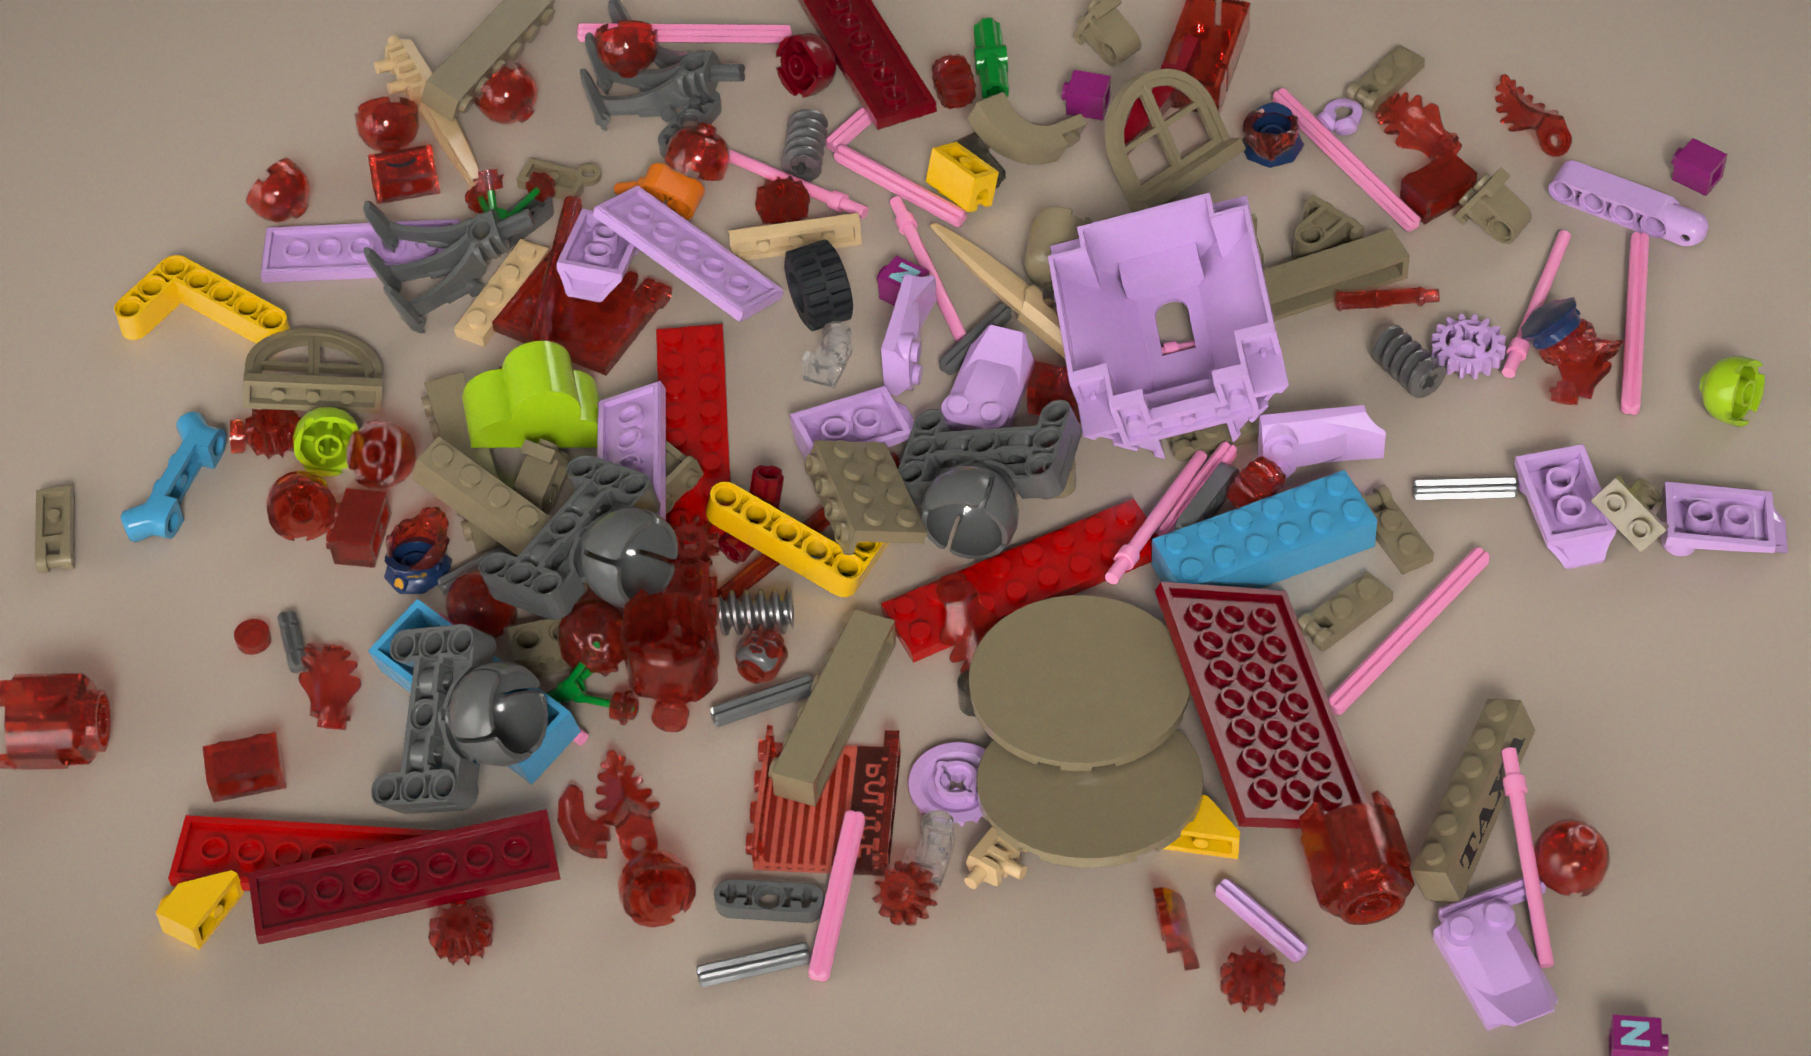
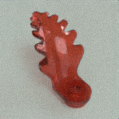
[1495,74,1572,157]
[1375,92,1462,163]
[1548,337,1624,406]
[936,573,999,675]
[298,642,361,730]
[595,749,661,863]

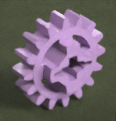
[1431,314,1506,379]

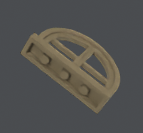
[1105,69,1246,212]
[243,328,383,414]

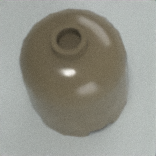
[1024,207,1093,292]

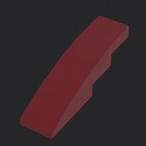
[1124,35,1202,155]

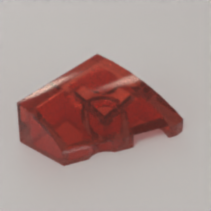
[1153,887,1200,971]

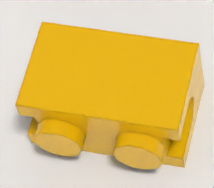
[926,142,999,212]

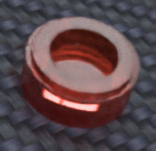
[230,419,246,454]
[234,619,272,655]
[651,698,690,732]

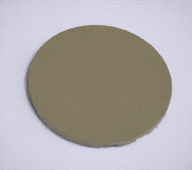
[969,595,1191,771]
[976,729,1204,868]

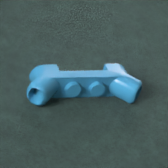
[120,412,227,543]

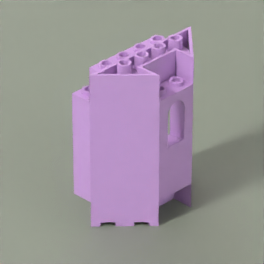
[1048,193,1289,460]

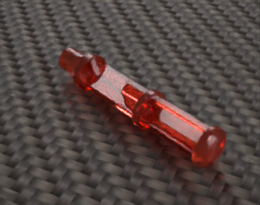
[1334,286,1440,311]

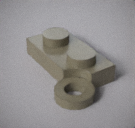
[516,157,602,203]

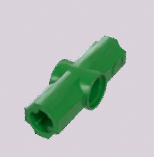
[974,18,1009,99]

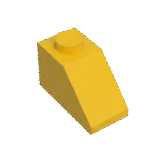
[1164,795,1240,859]
[156,870,244,950]

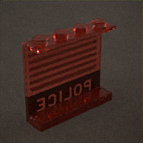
[745,725,901,876]

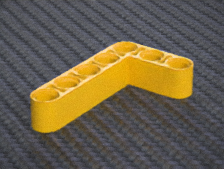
[114,255,291,351]
[706,482,890,597]

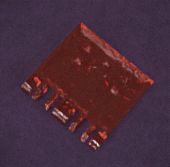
[492,243,672,376]

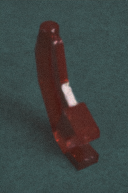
[557,784,611,859]

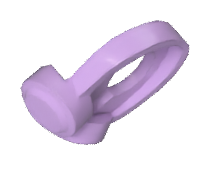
[1316,98,1362,136]

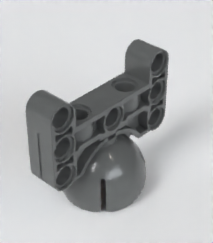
[898,400,1082,559]
[478,455,678,620]
[371,624,548,814]

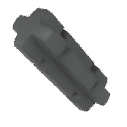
[277,610,309,674]

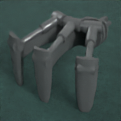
[580,0,745,131]
[363,200,536,333]

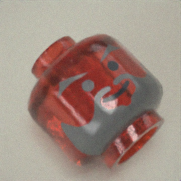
[735,630,789,684]

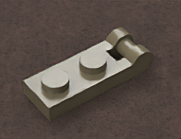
[1346,45,1425,113]
[1166,417,1259,461]
[1361,484,1434,575]
[35,485,75,573]
[1297,571,1393,651]

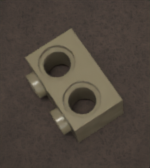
[507,612,589,678]

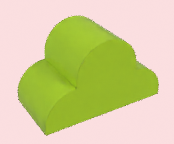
[462,341,600,448]

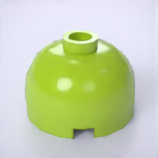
[1699,356,1765,427]
[293,407,363,477]

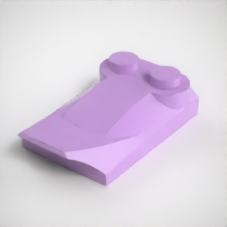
[557,209,640,302]
[881,274,937,396]
[941,325,1035,431]
[790,386,914,459]
[1257,405,1386,481]
[1514,444,1617,569]
[1660,482,1788,556]
[1433,901,1558,1031]

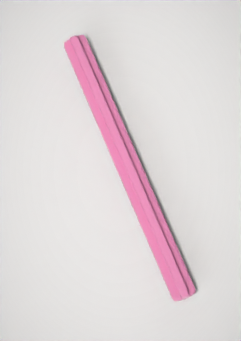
[577,23,792,43]
[1272,88,1421,232]
[1621,231,1649,415]
[1328,547,1490,716]

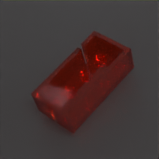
[1164,0,1251,114]

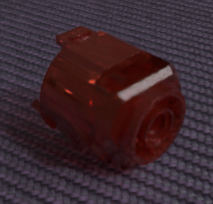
[620,589,720,706]
[0,673,111,770]
[1299,790,1415,925]

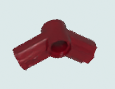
[718,465,784,564]

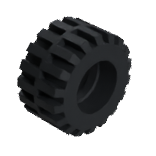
[784,239,853,331]

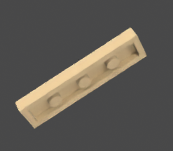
[728,213,862,261]
[454,239,550,347]

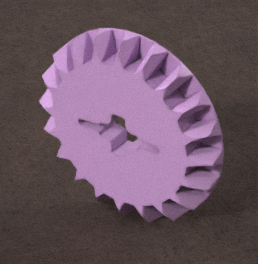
[908,742,986,827]

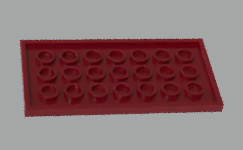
[1155,582,1376,832]

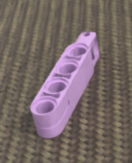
[1548,160,1709,246]

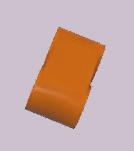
[614,163,705,220]

